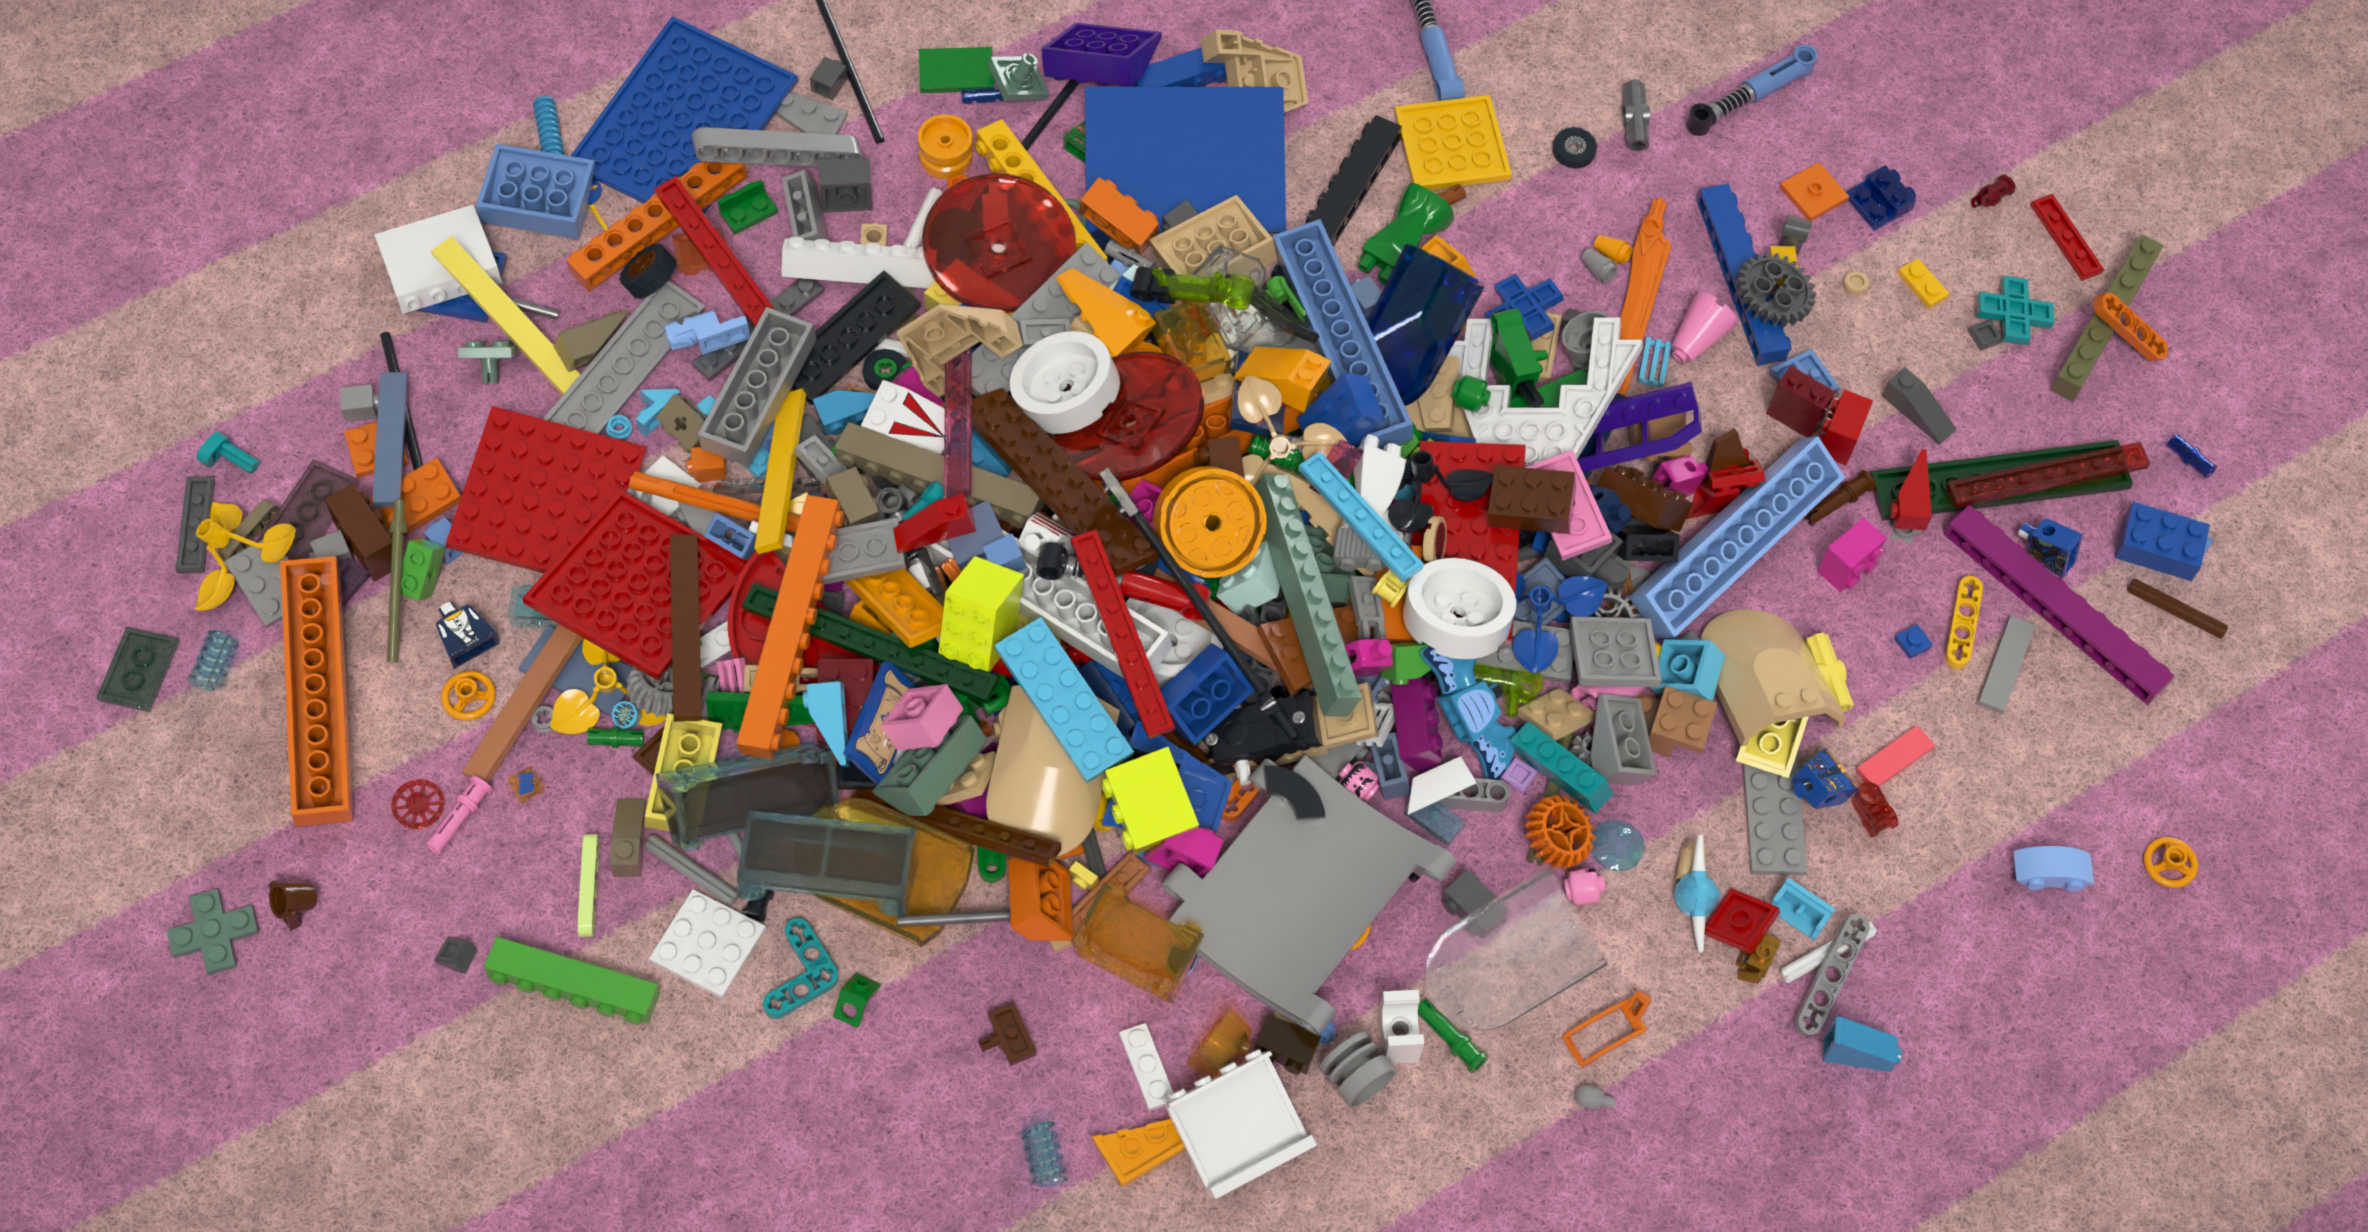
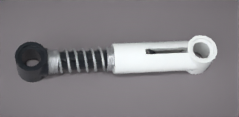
[876,487,946,643]

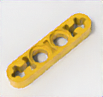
[1945,576,1983,669]

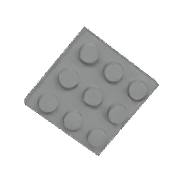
[1569,617,1662,687]

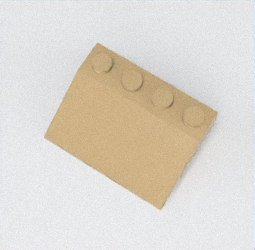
[1149,195,1278,306]

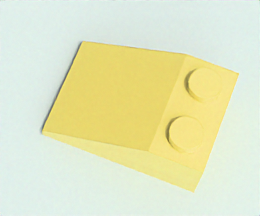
[1736,716,1809,778]

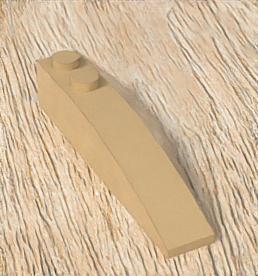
[1268,462,1374,577]

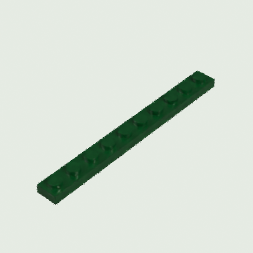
[741,583,999,704]

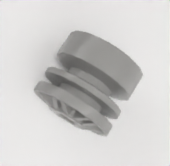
[1562,311,1610,375]
[1319,1031,1397,1108]

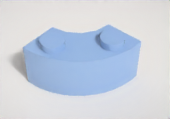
[2014,846,2094,892]

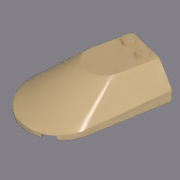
[1701,609,1846,746]
[986,685,1120,858]

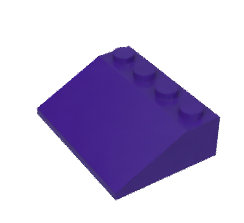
[1041,22,1162,87]

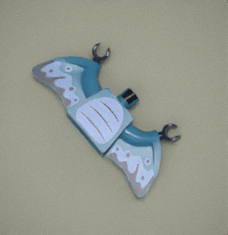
[1419,646,1526,780]

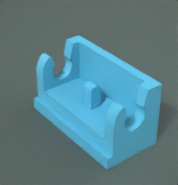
[1771,877,1835,941]

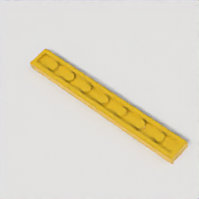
[754,388,806,554]

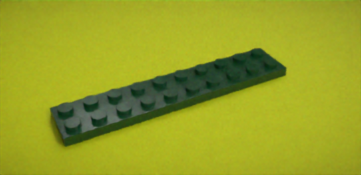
[1870,440,2133,521]

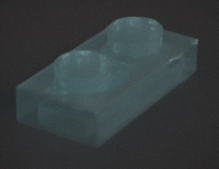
[1404,802,1465,846]

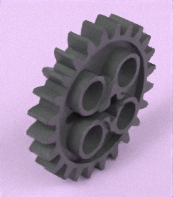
[1735,252,1817,327]

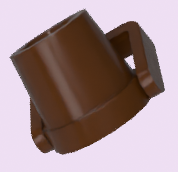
[269,880,317,931]

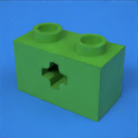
[401,538,446,600]

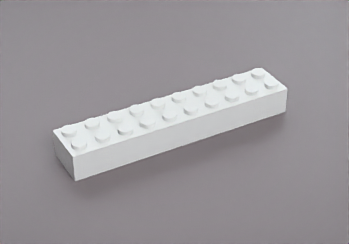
[924,530,1173,678]

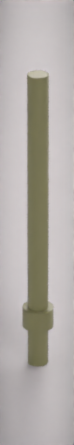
[387,500,407,663]

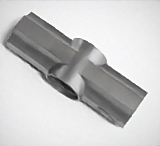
[1622,79,1650,151]

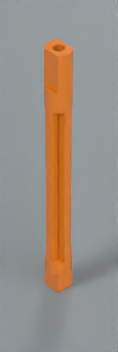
[629,471,800,533]

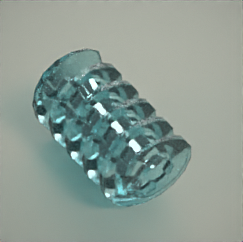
[188,630,240,692]
[1021,1121,1068,1187]

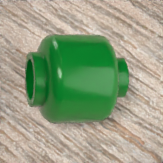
[1451,375,1491,413]

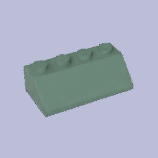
[873,715,988,816]

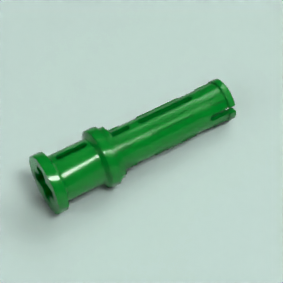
[1418,998,1489,1074]

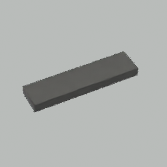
[176,477,215,574]

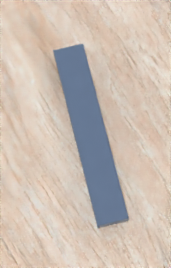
[372,372,408,508]

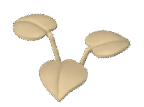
[1238,375,1350,488]

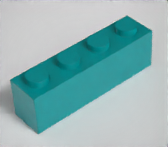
[1510,721,1614,814]

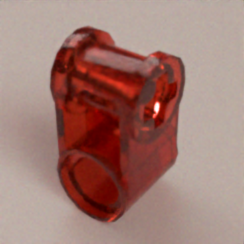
[1851,781,1899,838]

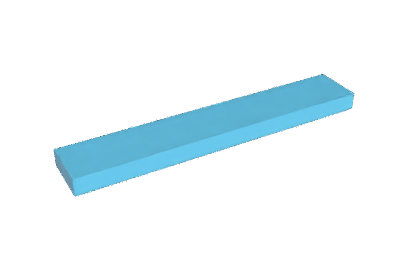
[1298,451,1424,583]

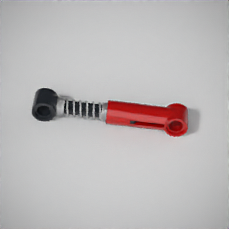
[1036,542,1211,621]

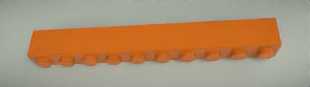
[736,495,844,759]

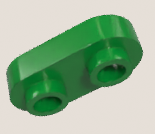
[977,846,1006,883]

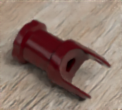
[1971,174,2016,208]

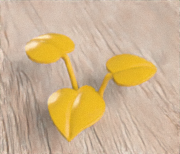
[194,502,296,611]
[550,639,666,735]

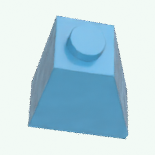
[1823,1016,1902,1072]

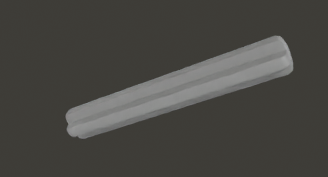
[645,835,739,906]

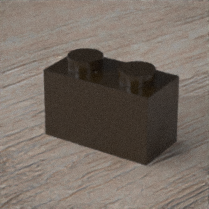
[1254,1014,1321,1075]

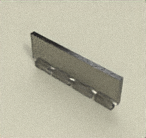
[713,477,822,494]

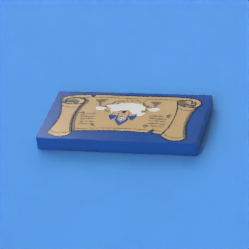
[843,661,917,784]

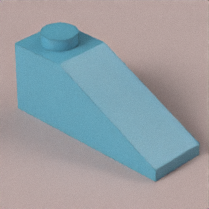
[803,681,850,767]

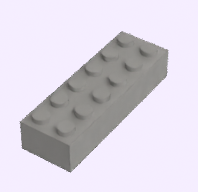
[698,307,817,467]

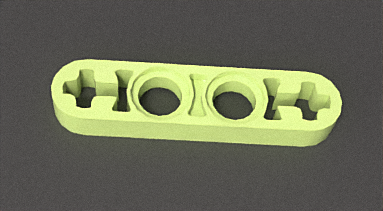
[578,834,600,937]

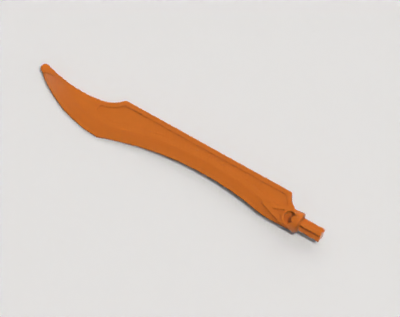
[1587,197,1672,485]

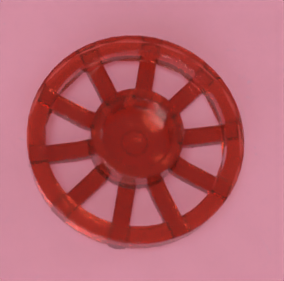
[391,779,445,829]

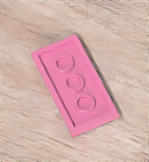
[1525,450,1612,561]

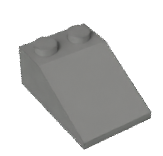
[1591,694,1657,785]

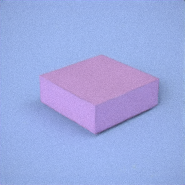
[1501,757,1538,794]

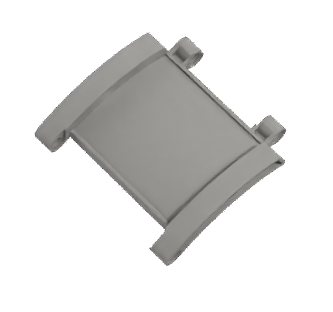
[1161,755,1457,1036]

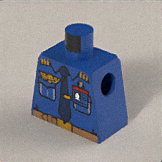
[1792,748,1859,809]

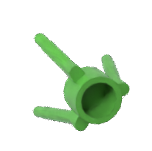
[1263,276,1307,328]

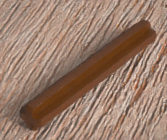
[2127,579,2228,638]

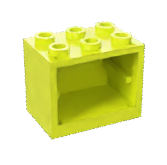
[938,556,1024,673]
[1101,747,1199,855]

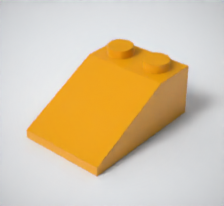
[1233,346,1331,413]

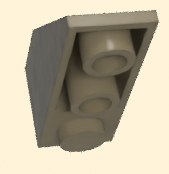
[553,310,628,372]

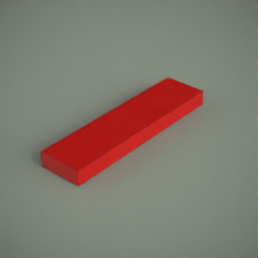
[2030,194,2105,281]

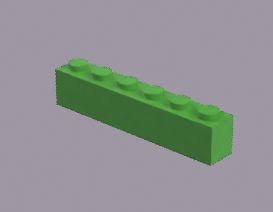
[484,937,660,1025]

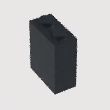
[1616,525,1680,561]

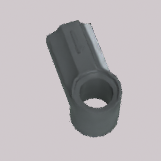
[1779,214,1812,255]

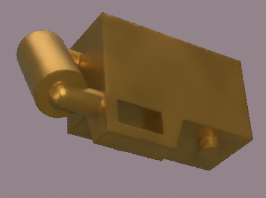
[1736,933,1782,984]

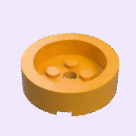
[1153,466,1266,578]

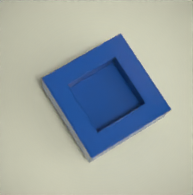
[1894,624,1933,659]

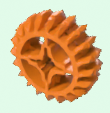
[1523,794,1596,869]

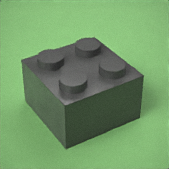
[819,157,873,213]

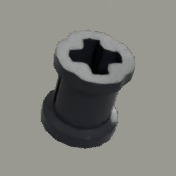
[742,886,774,922]

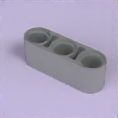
[1432,778,1510,813]

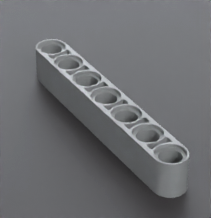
[691,127,863,167]

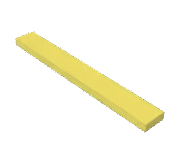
[431,236,580,396]

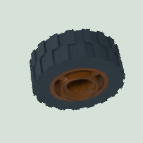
[619,243,677,299]

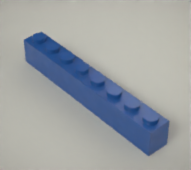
[1696,183,1792,366]

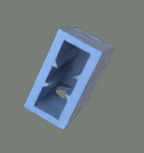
[704,513,757,560]

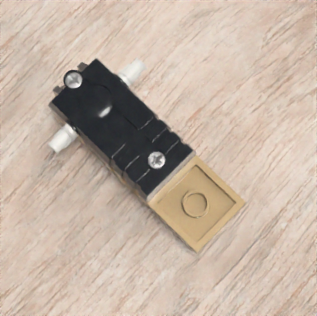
[1203,682,1379,785]

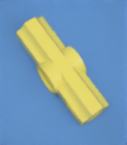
[1805,633,1854,712]

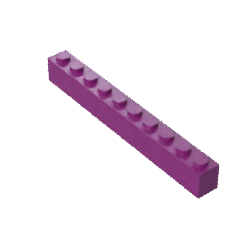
[1943,505,2175,706]

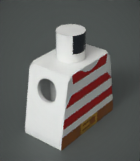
[1018,511,1076,556]

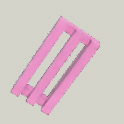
[717,658,745,693]

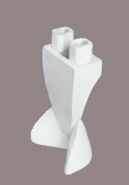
[1340,434,1406,540]

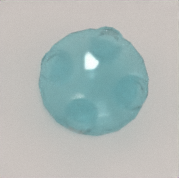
[1591,820,1645,871]

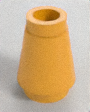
[1593,235,1633,265]

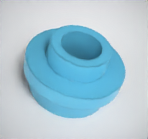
[606,415,633,440]

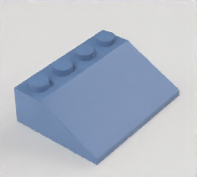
[476,144,595,239]

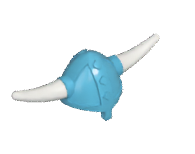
[1673,834,1721,953]

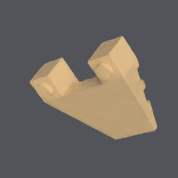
[1201,30,1308,113]
[897,304,1023,397]

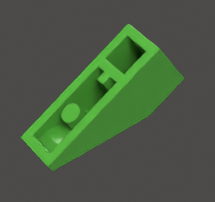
[1381,641,1431,684]

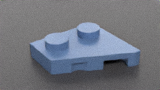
[1769,349,1840,394]

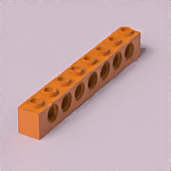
[566,161,748,292]

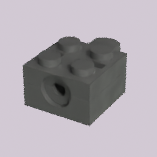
[1543,529,1629,590]

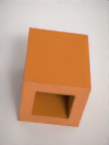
[687,447,726,482]

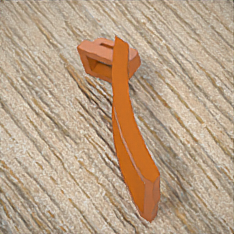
[1562,990,1652,1068]

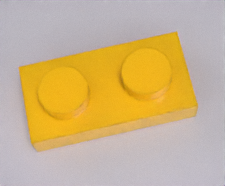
[1897,258,1950,309]

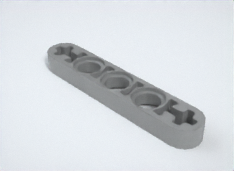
[1794,914,1870,1036]

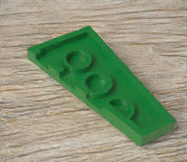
[706,691,815,733]

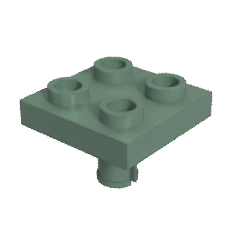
[987,53,1050,101]
[458,340,519,383]

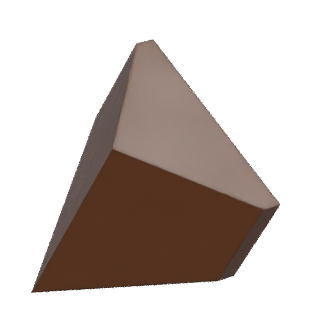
[1705,428,1748,488]

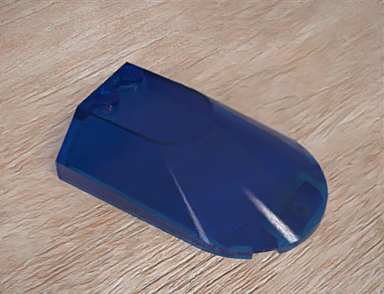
[1367,243,1485,406]

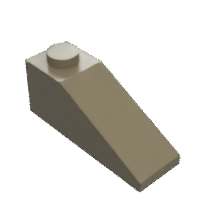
[610,799,646,877]

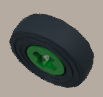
[862,349,907,391]

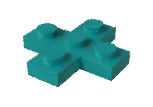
[1977,275,2054,345]

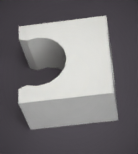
[1378,990,1424,1064]

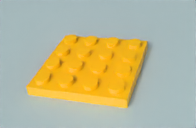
[1394,95,1512,190]

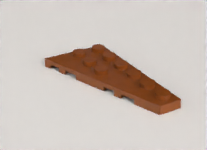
[1257,605,1374,697]

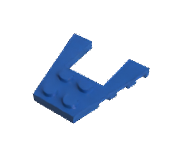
[1101,720,1233,833]

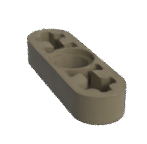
[218,499,279,561]

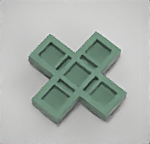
[166,889,259,975]

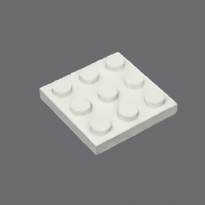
[649,889,766,999]

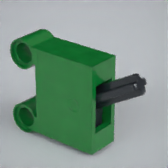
[1489,308,1548,408]

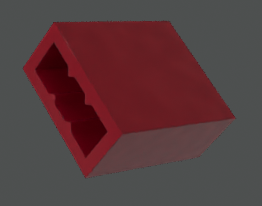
[1766,366,1836,438]

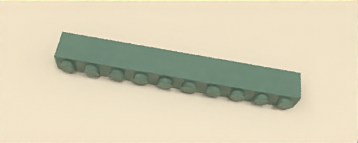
[1255,474,1362,716]

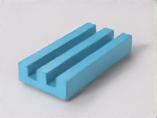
[1637,337,1671,388]

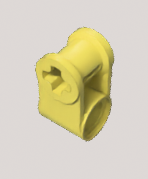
[1371,569,1412,609]

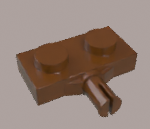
[978,1002,1036,1066]

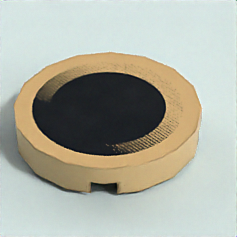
[1423,516,1447,564]

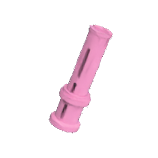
[425,775,493,855]

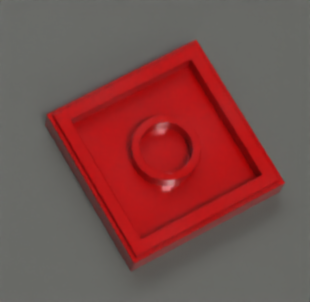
[1704,888,1780,955]

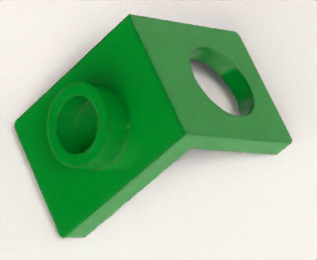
[833,973,881,1028]

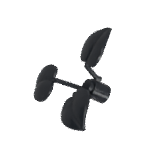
[1388,451,1494,533]

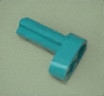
[196,431,260,474]

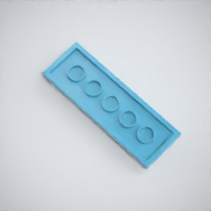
[994,617,1134,784]

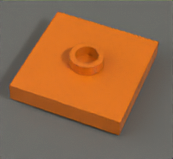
[1779,162,1850,221]

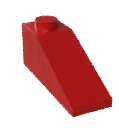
[1889,449,1932,530]
[893,493,976,553]

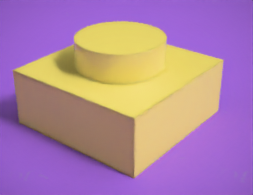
[1069,861,1099,891]

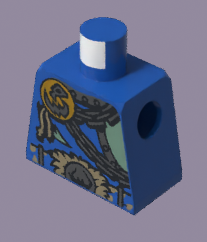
[2018,519,2083,579]

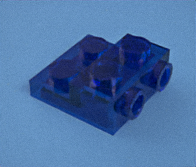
[1846,165,1916,231]

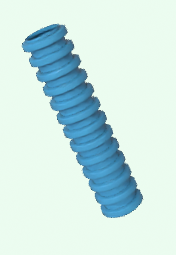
[533,96,564,155]

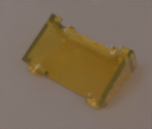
[1071,883,1204,1004]

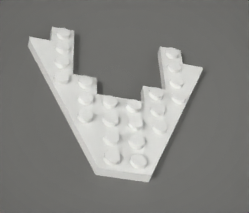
[1441,317,1643,467]

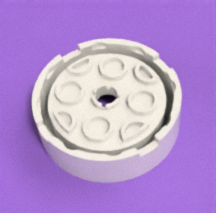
[1010,331,1120,434]
[1403,558,1516,659]
[1126,598,1224,690]

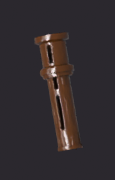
[1803,470,1876,526]

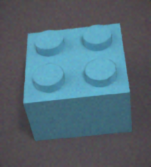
[1650,639,1725,701]

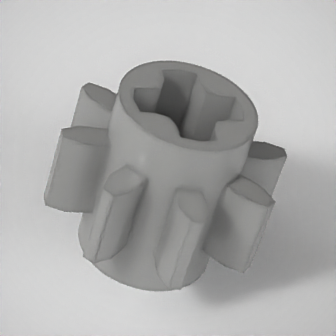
[1569,732,1593,766]

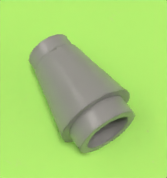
[1581,249,1618,283]

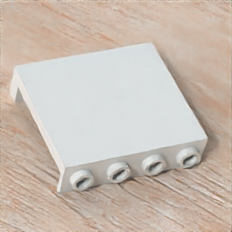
[374,205,502,314]
[1163,1049,1317,1199]

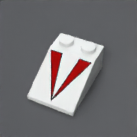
[861,380,960,455]

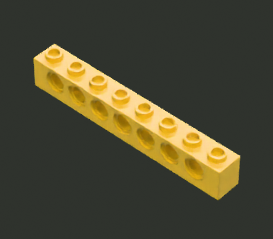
[975,119,1107,263]

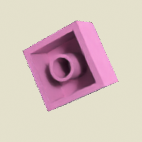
[881,684,963,750]

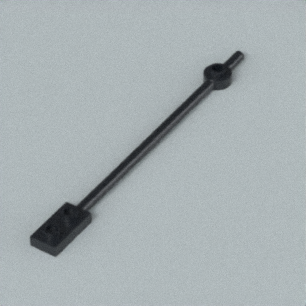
[1100,468,1299,740]

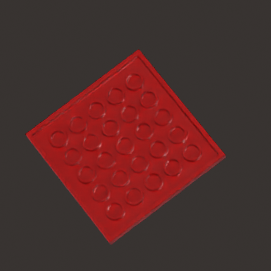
[446,406,646,573]
[523,489,748,680]

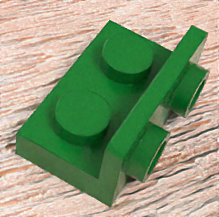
[718,180,778,235]

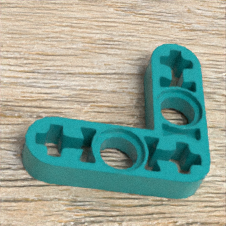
[763,918,839,1019]

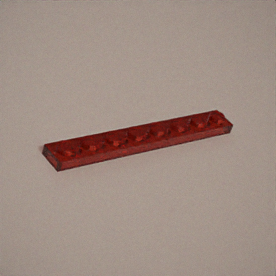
[1946,442,2150,508]

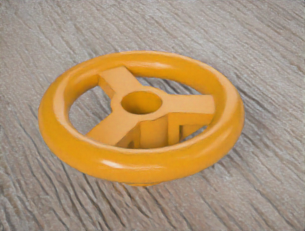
[441,671,496,721]
[2143,837,2198,888]

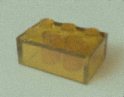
[1152,298,1232,391]

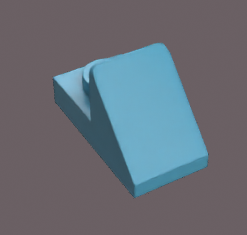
[636,389,681,437]

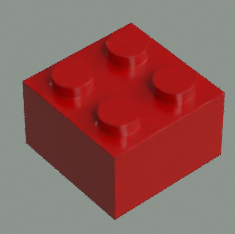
[1819,389,1873,465]

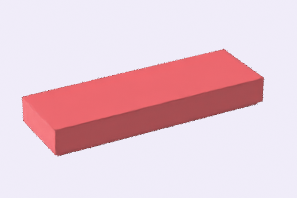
[1855,725,1935,791]

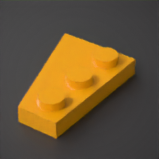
[1092,1119,1185,1188]

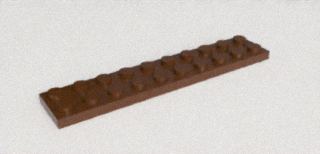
[958,388,1159,577]

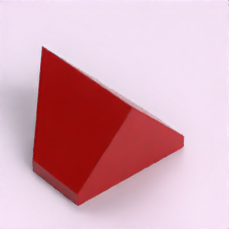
[1686,477,1740,520]

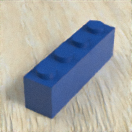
[1132,47,1227,87]

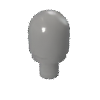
[1575,1085,1616,1111]

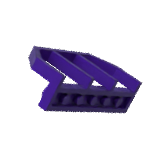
[1577,382,1702,472]

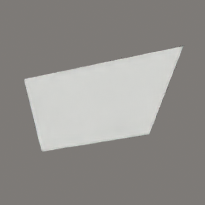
[1408,756,1477,815]

